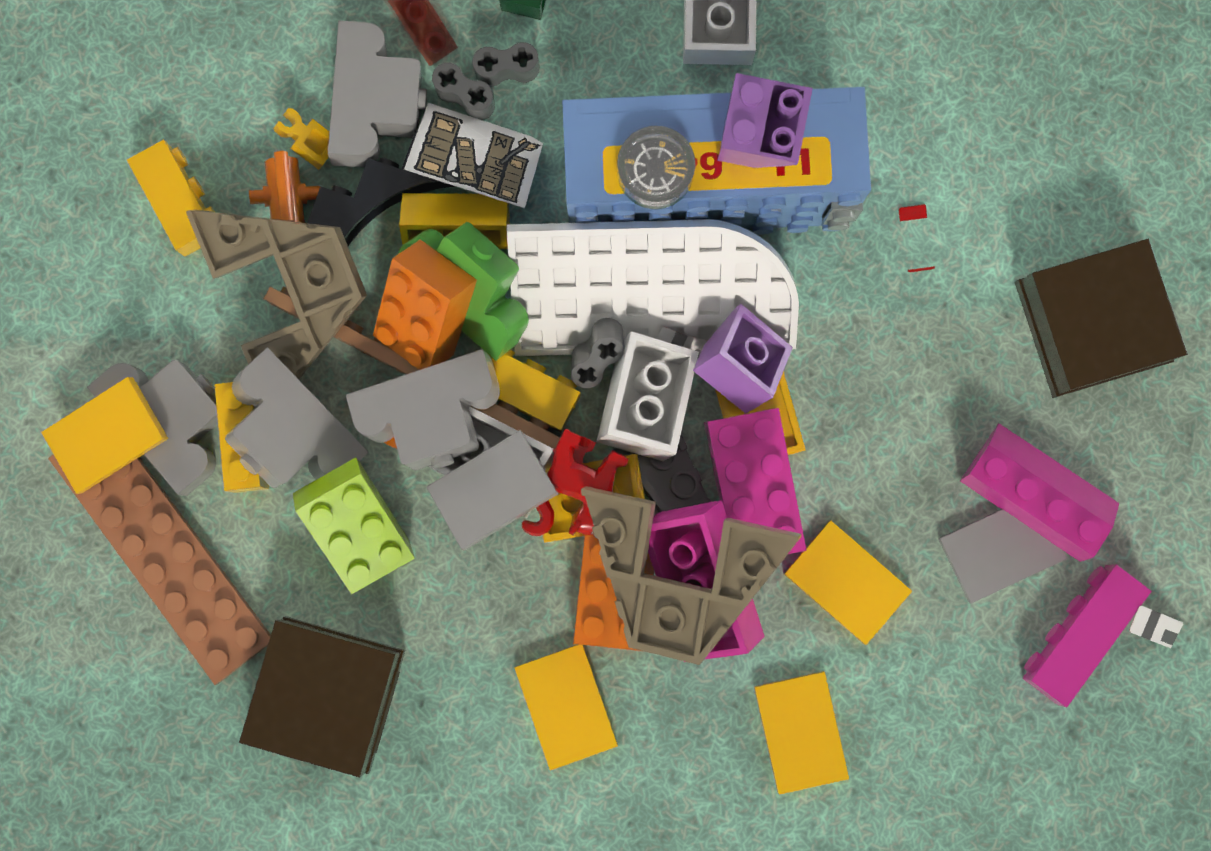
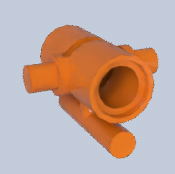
[249,151,320,223]

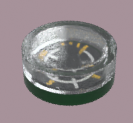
[617,126,695,209]

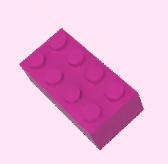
[704,408,807,554]
[648,500,765,662]

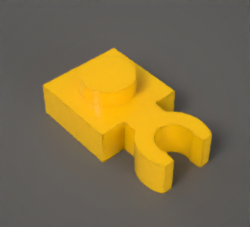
[273,108,330,170]

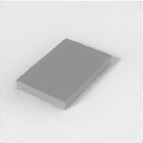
[426,430,558,551]
[938,509,1068,603]

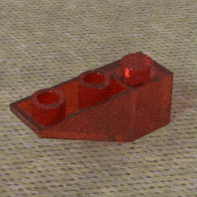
[384,0,458,66]

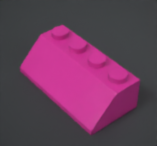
[960,423,1119,562]

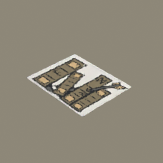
[404,103,543,208]

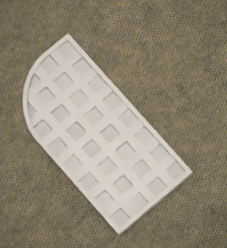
[507,219,799,356]

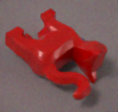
[521,429,629,536]

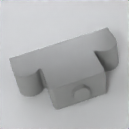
[328,21,427,167]
[225,347,368,488]
[346,349,500,470]
[87,360,218,496]

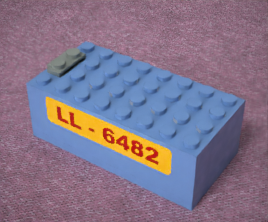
[562,87,871,235]

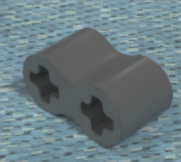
[472,42,540,87]
[432,62,495,120]
[571,318,624,388]

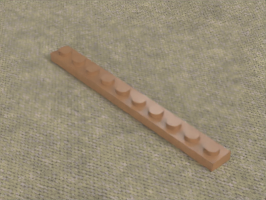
[263,286,563,450]

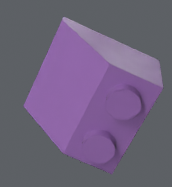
[693,304,793,413]

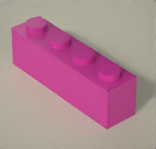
[1022,564,1152,708]

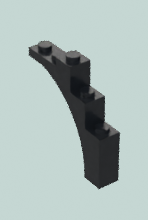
[307,130,457,247]

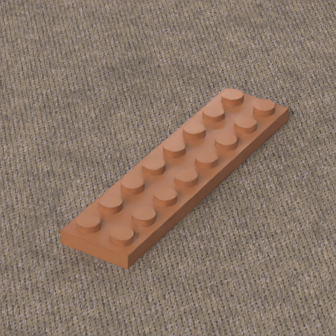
[48,454,271,685]

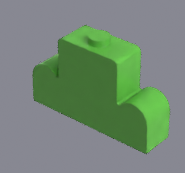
[397,222,529,361]

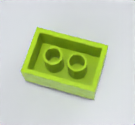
[293,457,415,595]

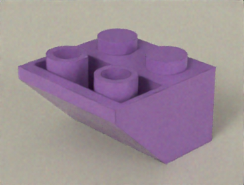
[718,73,813,168]

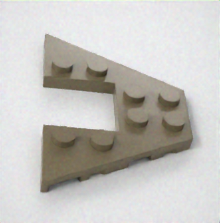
[186,210,367,379]
[581,486,801,665]

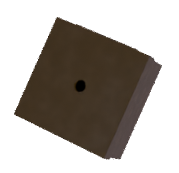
[1014,238,1188,398]
[239,616,406,778]

